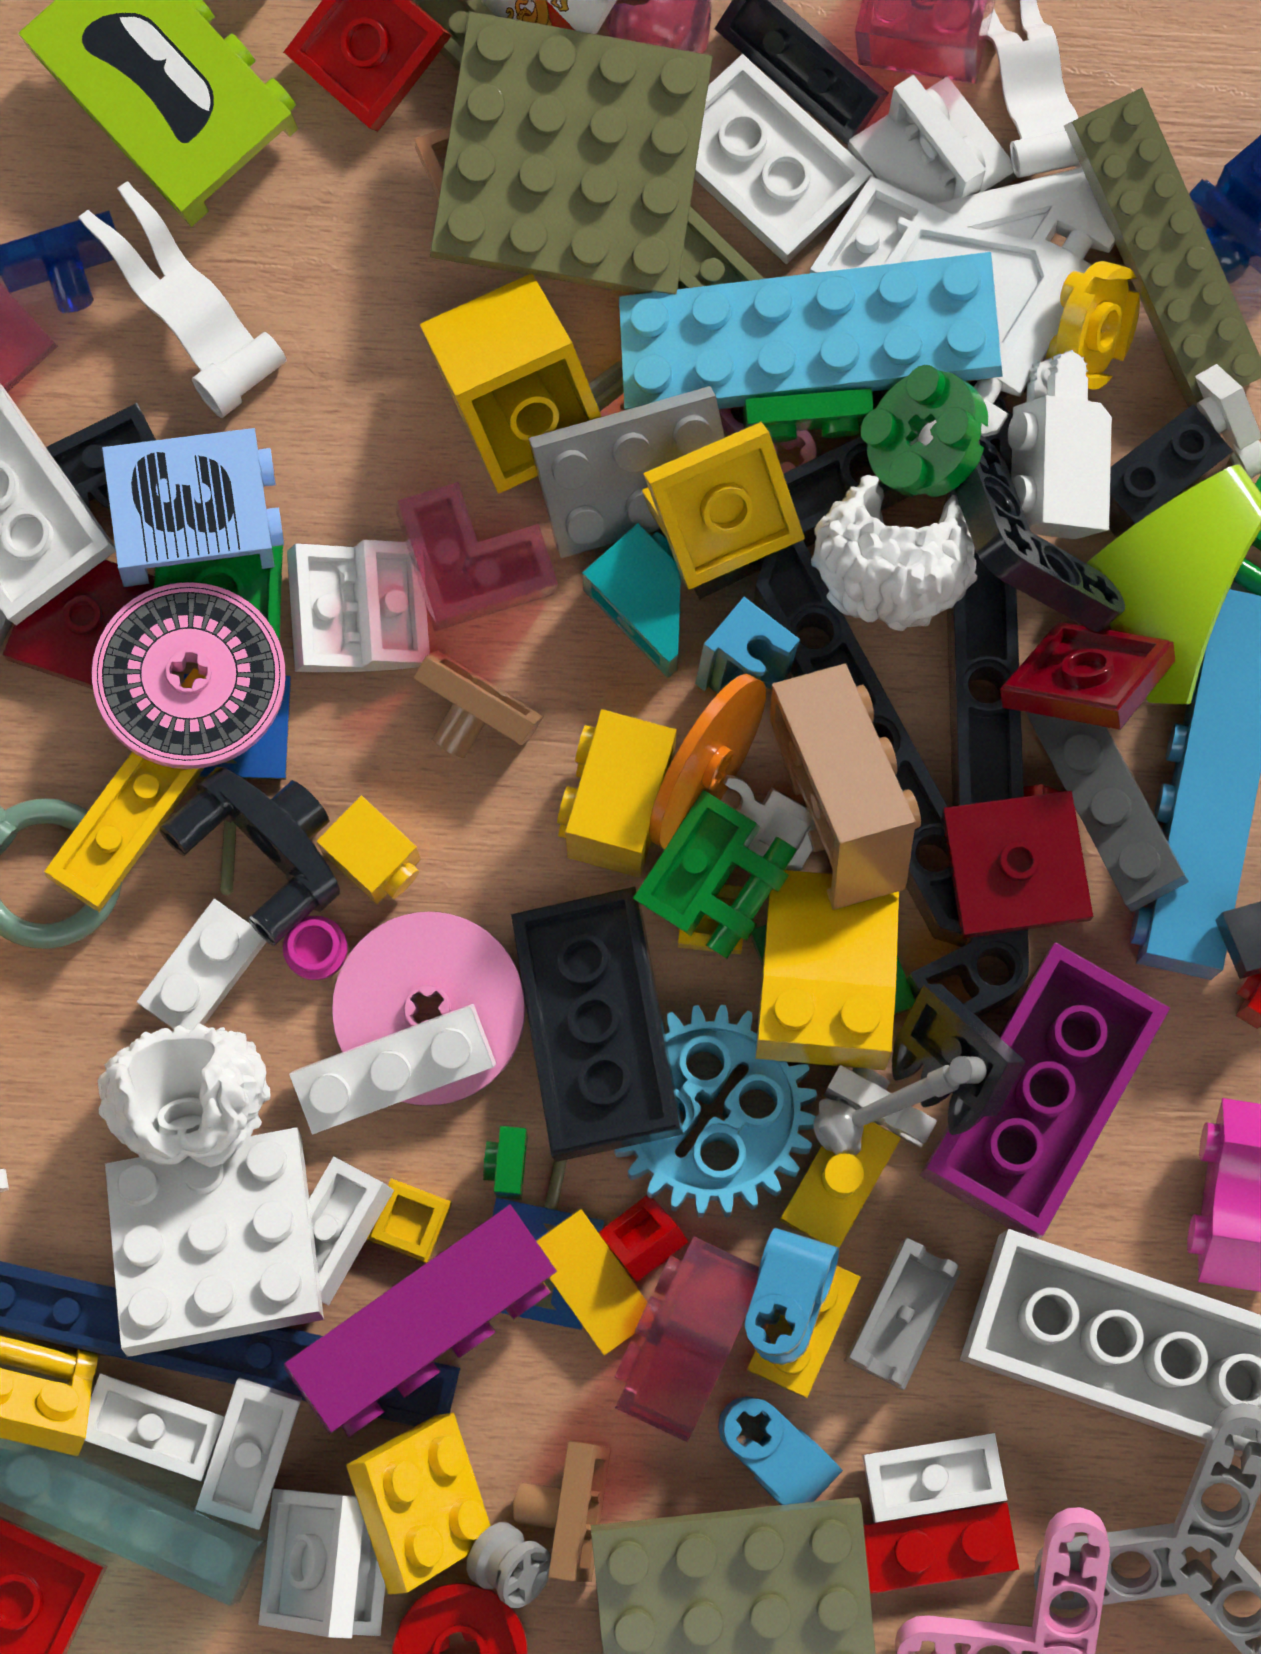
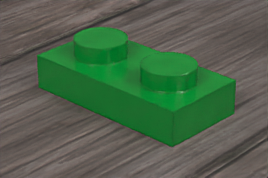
[742,388,873,443]

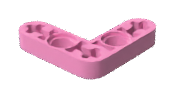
[895,1507,1110,1654]

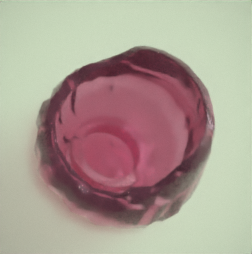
[606,0,712,54]

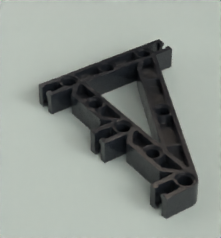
[694,380,1030,1017]

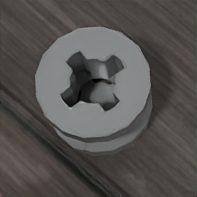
[467,1522,551,1608]

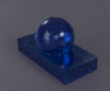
[1189,179,1261,284]

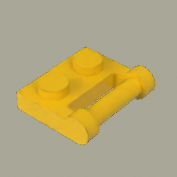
[0,1336,98,1456]

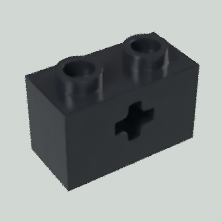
[1109,404,1234,538]

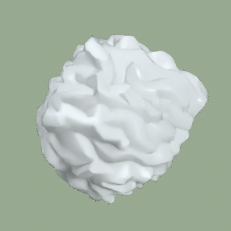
[811,475,977,631]
[98,1023,270,1167]

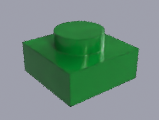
[483,1126,528,1200]

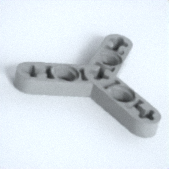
[1034,1403,1261,1654]

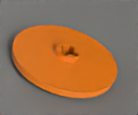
[649,674,766,849]

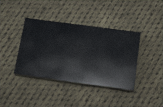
[511,886,683,1162]

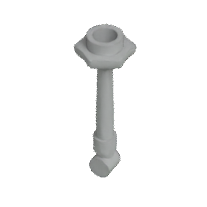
[814,1056,987,1155]

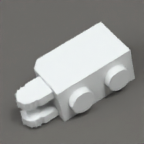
[1008,350,1112,539]

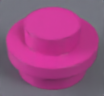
[283,916,348,980]

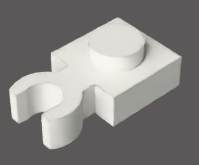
[1195,364,1261,479]
[724,775,817,871]
[823,1065,937,1148]

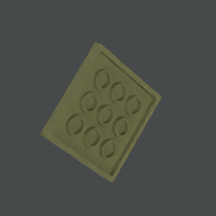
[430,11,713,294]
[591,1497,876,1654]

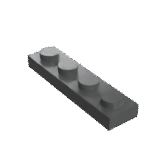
[1026,712,1189,912]

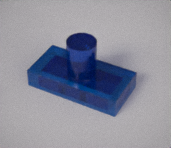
[0,210,118,313]

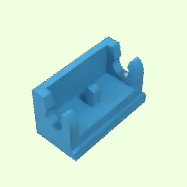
[695,597,800,694]

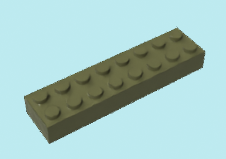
[1063,88,1261,408]

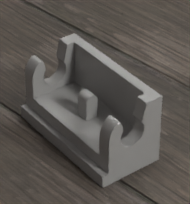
[844,1238,961,1390]

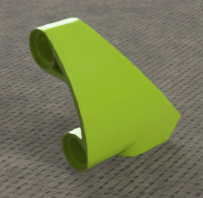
[1086,464,1261,704]

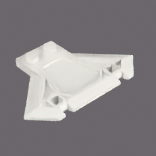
[810,167,1115,445]

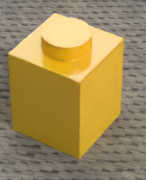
[317,795,421,905]

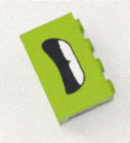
[18,0,298,227]

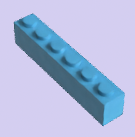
[1130,589,1261,980]

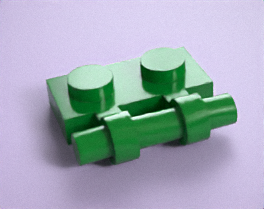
[633,790,797,959]

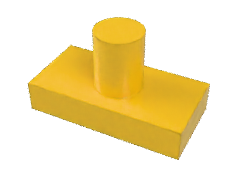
[780,1122,901,1248]

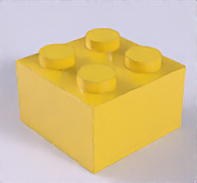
[557,709,677,878]

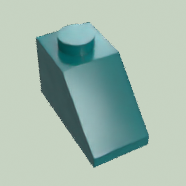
[582,523,681,678]

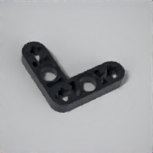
[955,435,1126,632]

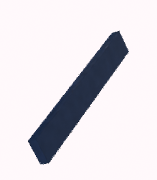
[0,1261,461,1427]

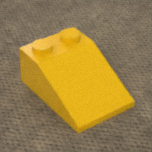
[755,870,899,1070]

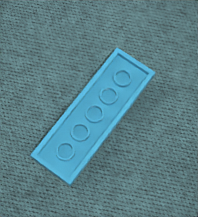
[619,252,1003,410]

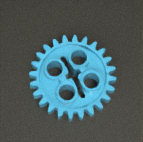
[614,1005,817,1218]

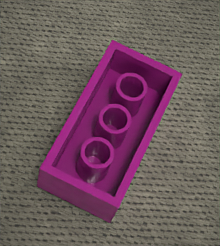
[919,942,1170,1239]
[284,1204,557,1437]

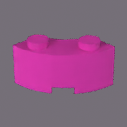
[1187,1098,1261,1292]

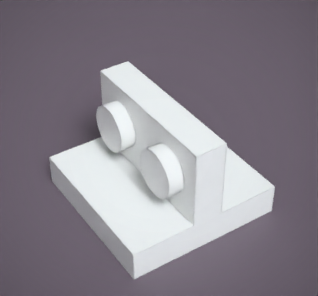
[847,75,1016,204]
[258,1489,385,1638]

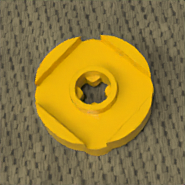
[1046,261,1140,390]

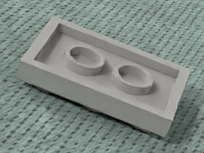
[529,386,725,558]

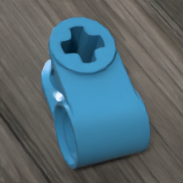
[745,1228,839,1365]
[718,1396,843,1505]

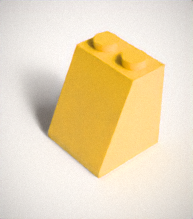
[419,274,602,494]

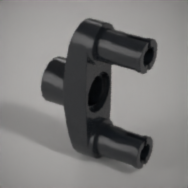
[159,767,340,946]

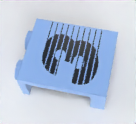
[102,428,284,587]

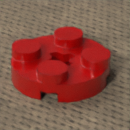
[392,1583,528,1654]

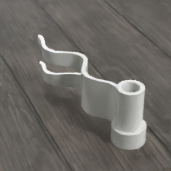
[975,0,1082,178]
[78,181,287,418]

